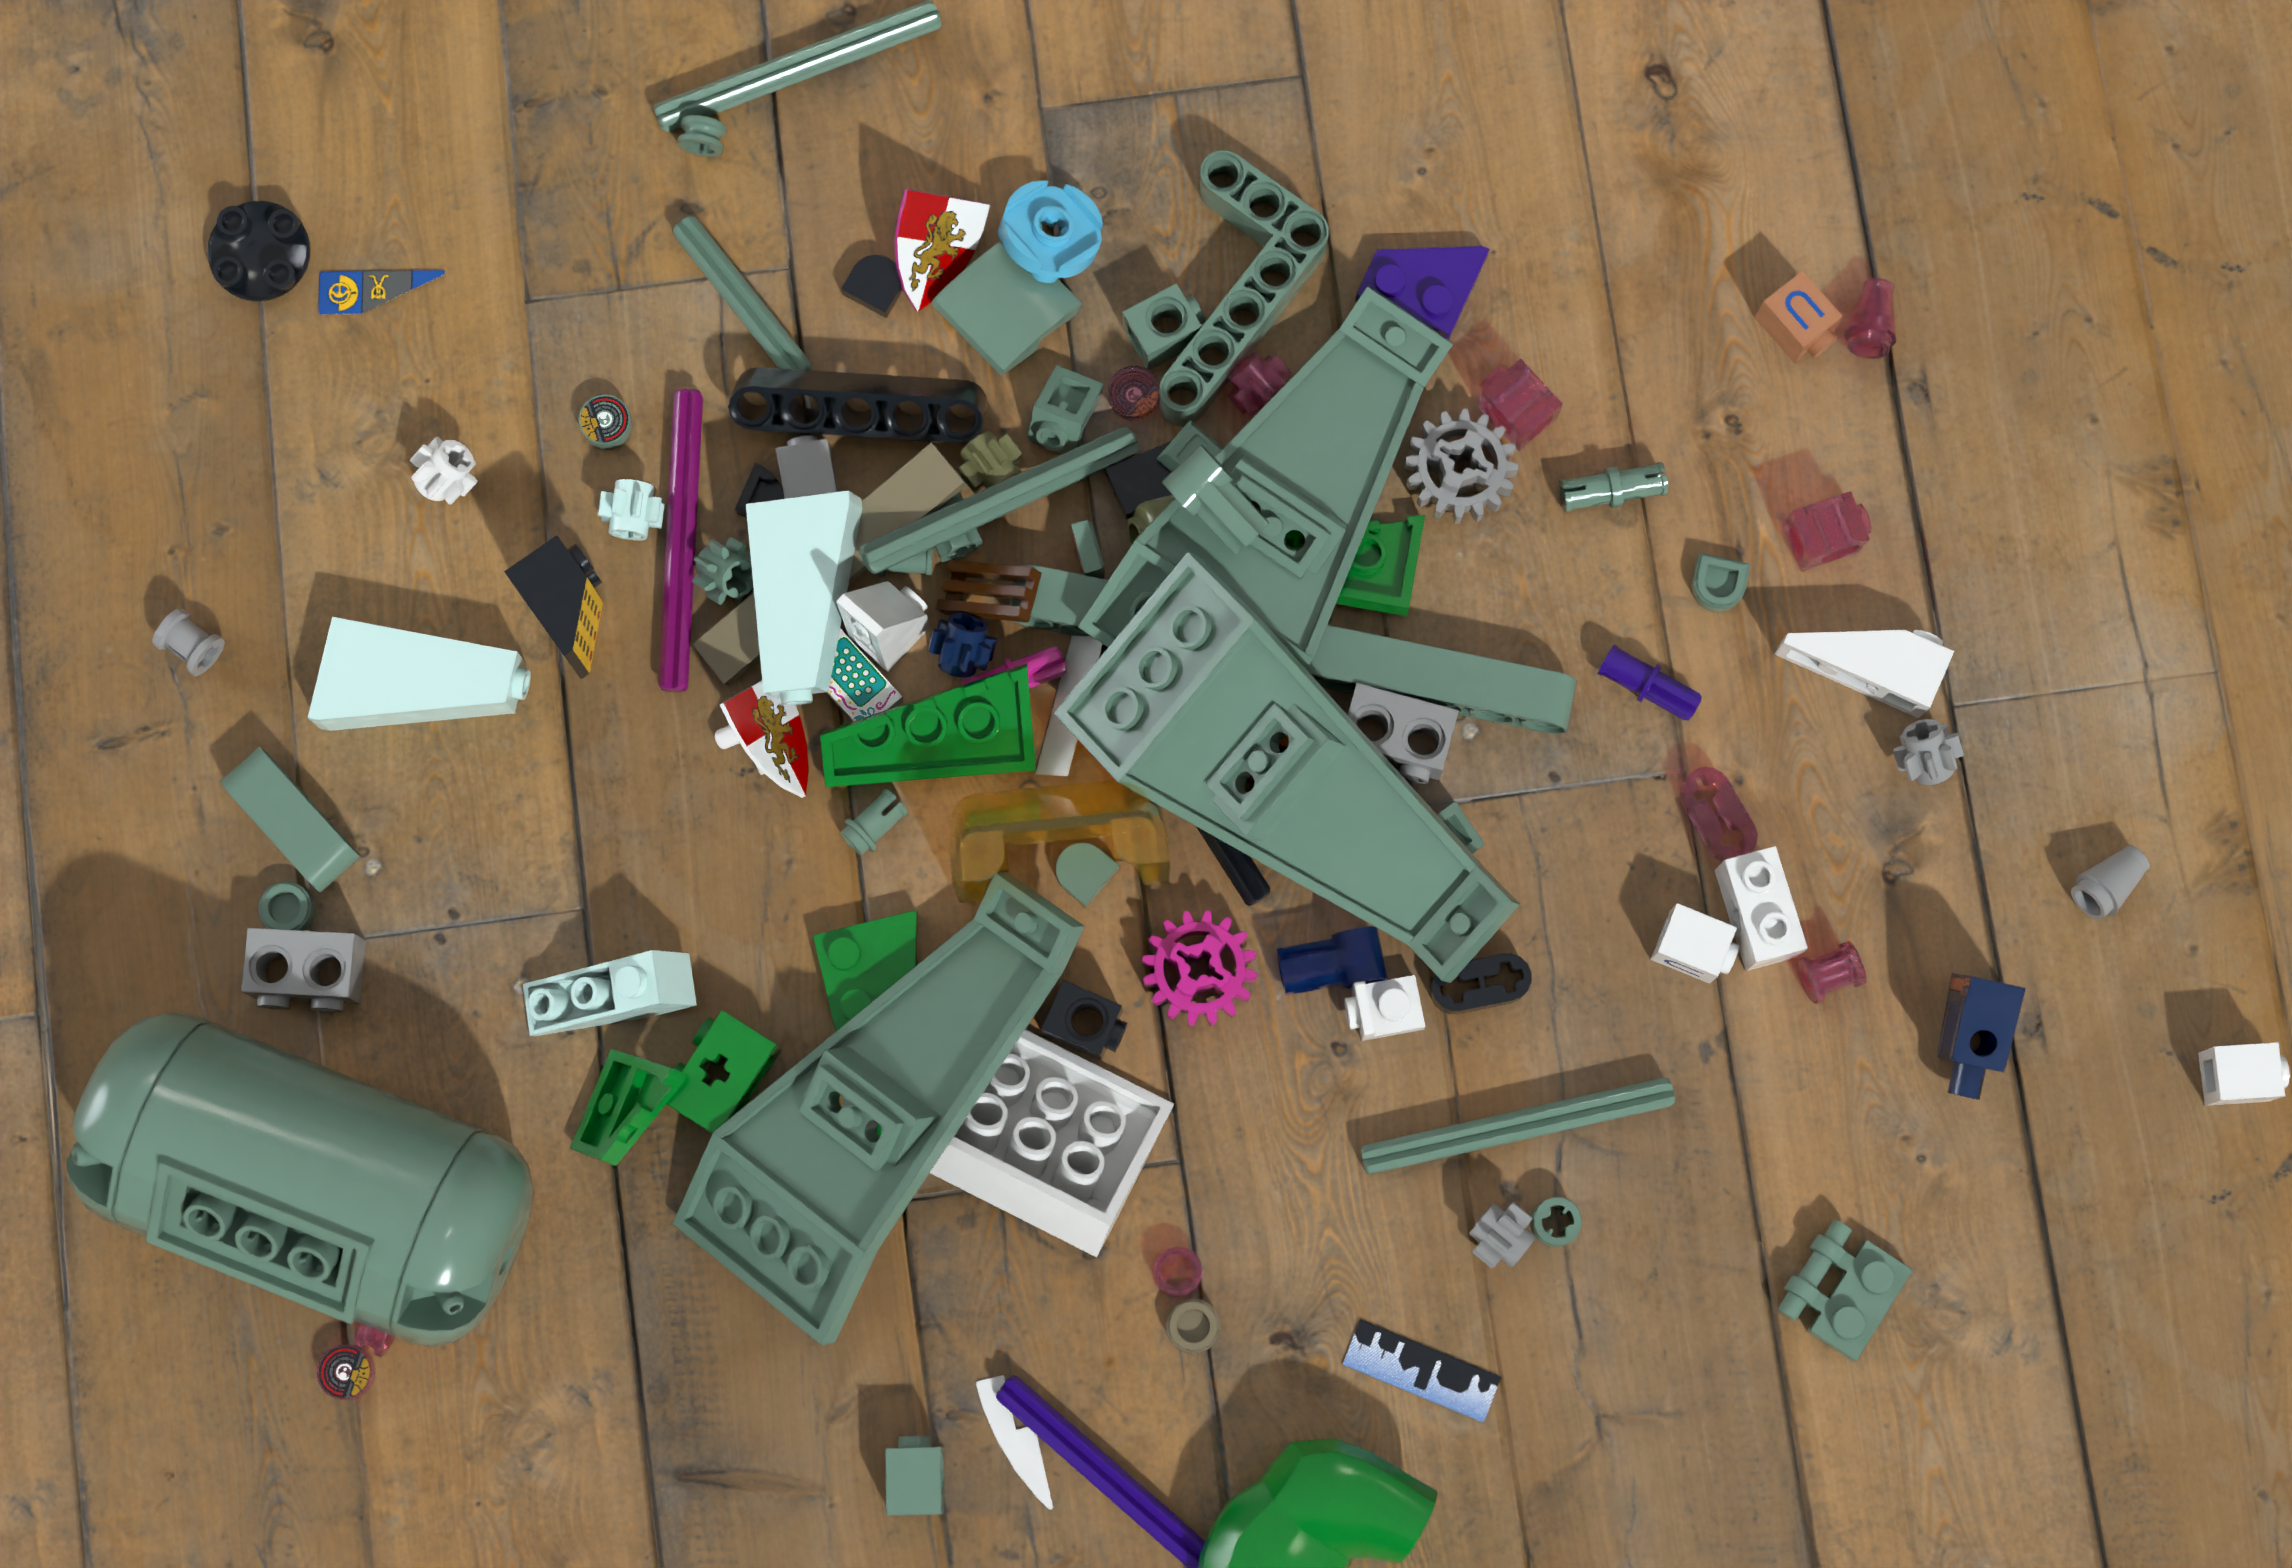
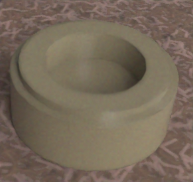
[1166,1299,1220,1354]

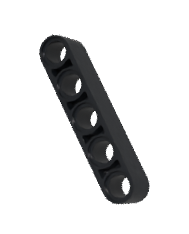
[728,367,987,443]

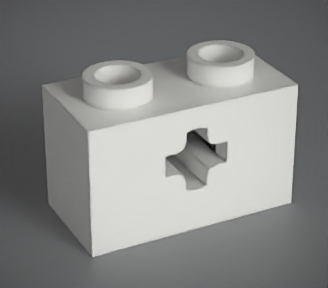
[1714,846,1808,971]

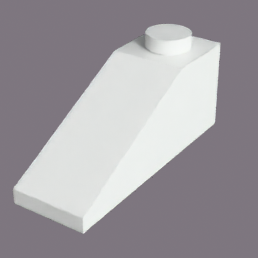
[836,581,930,672]
[1774,630,1954,718]

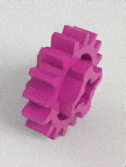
[1142,910,1257,1028]

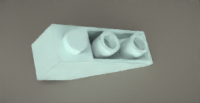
[523,950,697,1036]

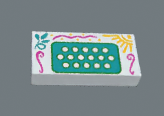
[826,628,903,721]

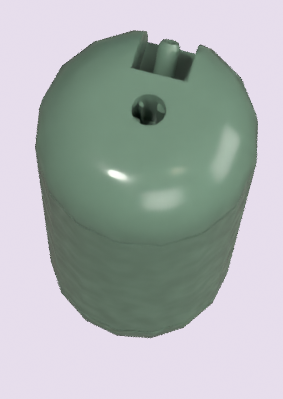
[66,1012,534,1347]

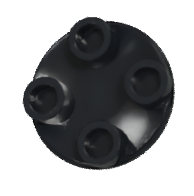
[207,201,310,301]

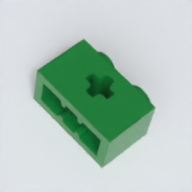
[667,1011,782,1134]

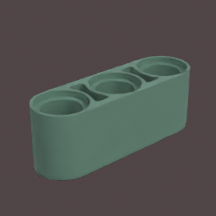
[219,746,361,892]

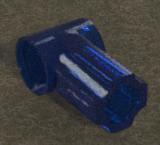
[1276,926,1388,995]

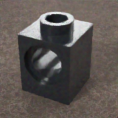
[1042,980,1128,1060]

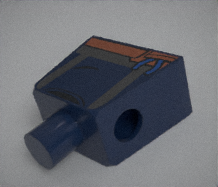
[1938,973,2026,1100]

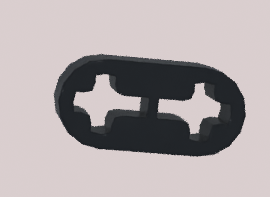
[1430,954,1532,1014]

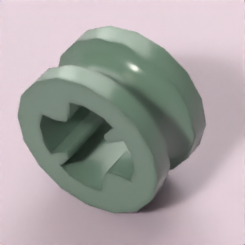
[677,115,727,157]
[1531,1197,1582,1247]

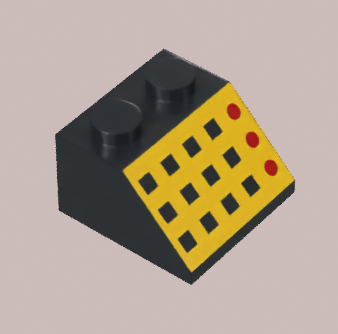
[504,535,603,679]

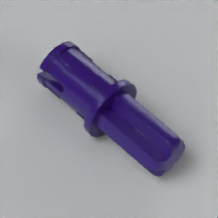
[1597,644,1702,721]

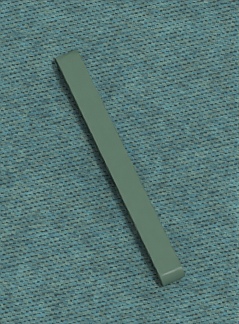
[1010,564,1577,734]

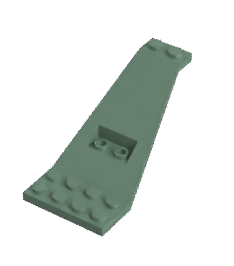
[1078,285,1453,669]
[1054,552,1521,983]
[673,872,1085,1345]

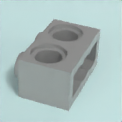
[1348,683,1459,784]
[241,928,366,1012]

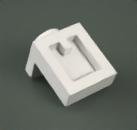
[1344,975,1426,1041]

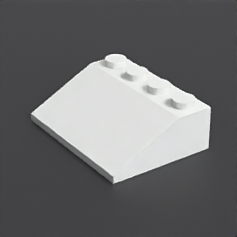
[930,1029,1174,1257]

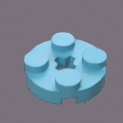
[998,181,1103,283]

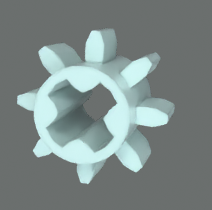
[598,479,665,540]

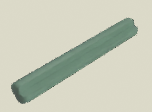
[673,216,812,371]

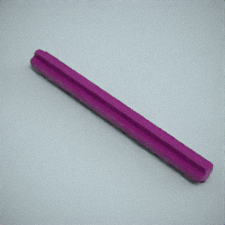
[658,389,703,692]

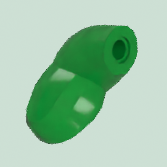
[1198,1438,1438,1568]

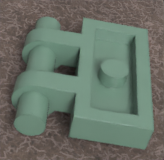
[1777,1219,1913,1362]

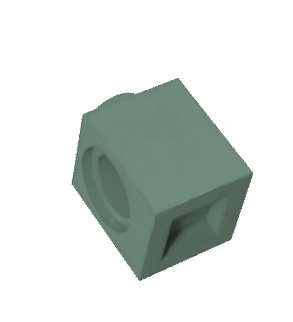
[1122,283,1205,371]
[885,1436,945,1516]

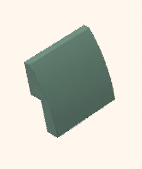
[931,241,1082,376]

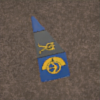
[318,270,445,314]

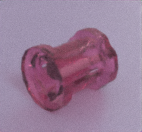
[1796,941,1866,1004]

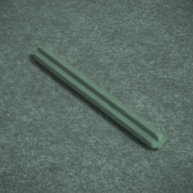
[654,0,941,132]
[860,427,1139,574]
[1360,1077,1675,1174]

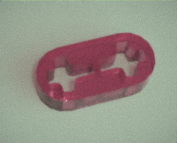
[1680,767,1758,862]

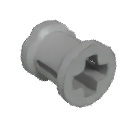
[152,609,225,676]

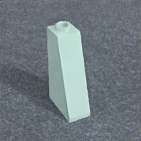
[746,490,862,705]
[308,617,531,731]

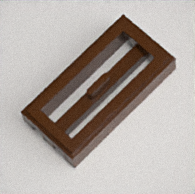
[935,560,1042,623]

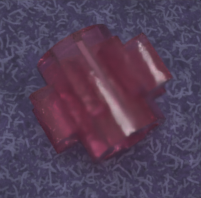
[1227,352,1292,414]

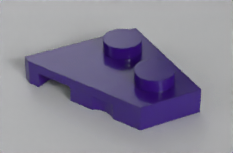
[1355,246,1490,339]

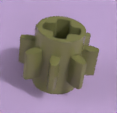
[959,431,1023,494]

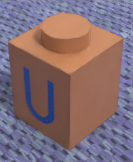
[1755,270,1843,364]

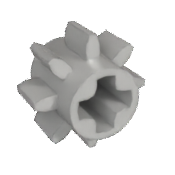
[1893,719,1964,785]
[1469,1202,1536,1269]

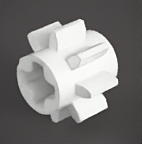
[410,437,478,504]

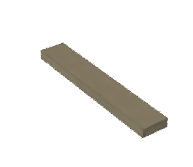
[692,442,968,686]

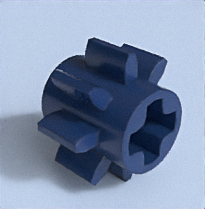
[928,612,997,678]

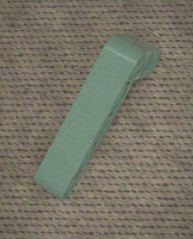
[1159,150,1329,426]

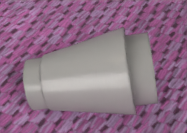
[2071,845,2150,920]

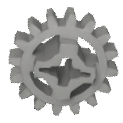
[1404,409,1519,524]

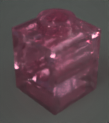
[1478,359,1563,451]
[1783,491,1871,572]

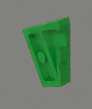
[569,1049,687,1166]

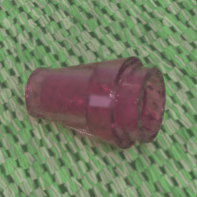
[1844,278,1896,359]

